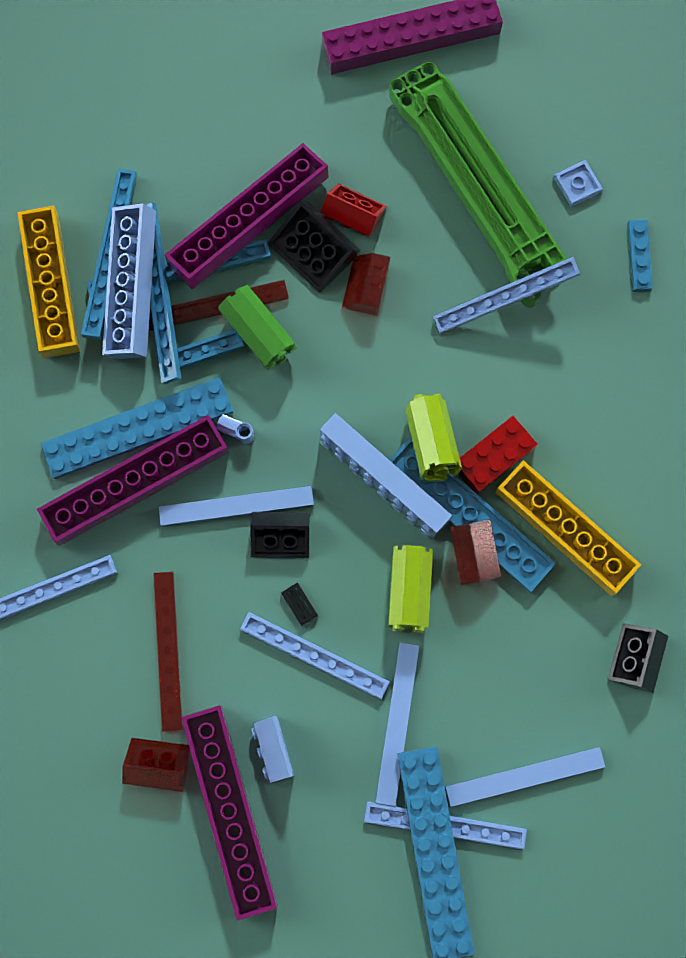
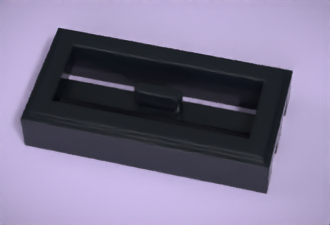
[281,582,318,626]

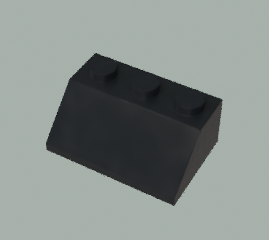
[250,512,310,558]
[608,623,668,693]

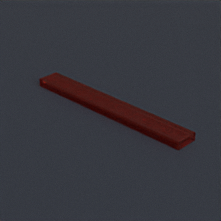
[148,280,289,331]
[154,571,183,731]

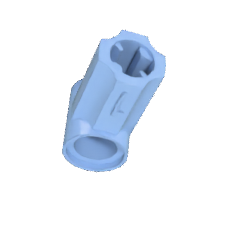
[216,415,255,444]

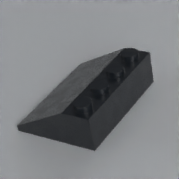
[268,201,360,292]

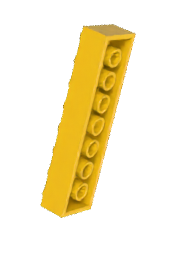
[17,206,81,358]
[495,460,641,596]

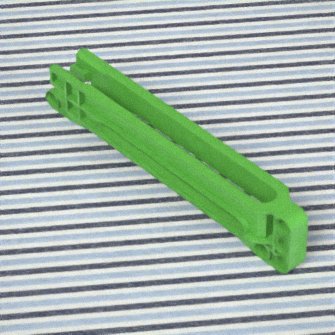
[389,62,567,308]

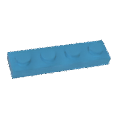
[628,220,653,291]
[177,330,244,369]

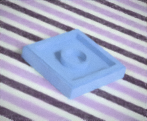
[553,160,603,207]

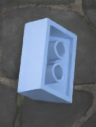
[251,716,294,783]

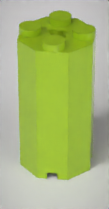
[405,394,462,482]
[388,545,433,633]

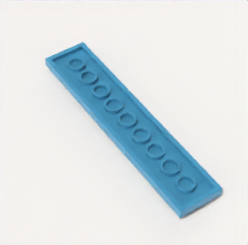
[41,377,233,479]
[390,437,556,593]
[397,746,474,958]

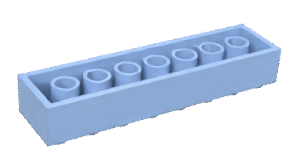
[102,203,156,359]
[320,413,452,539]

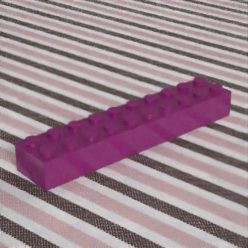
[322,0,503,75]
[164,143,329,289]
[37,415,229,546]
[181,705,278,921]

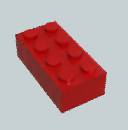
[458,416,538,495]

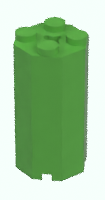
[218,284,298,371]

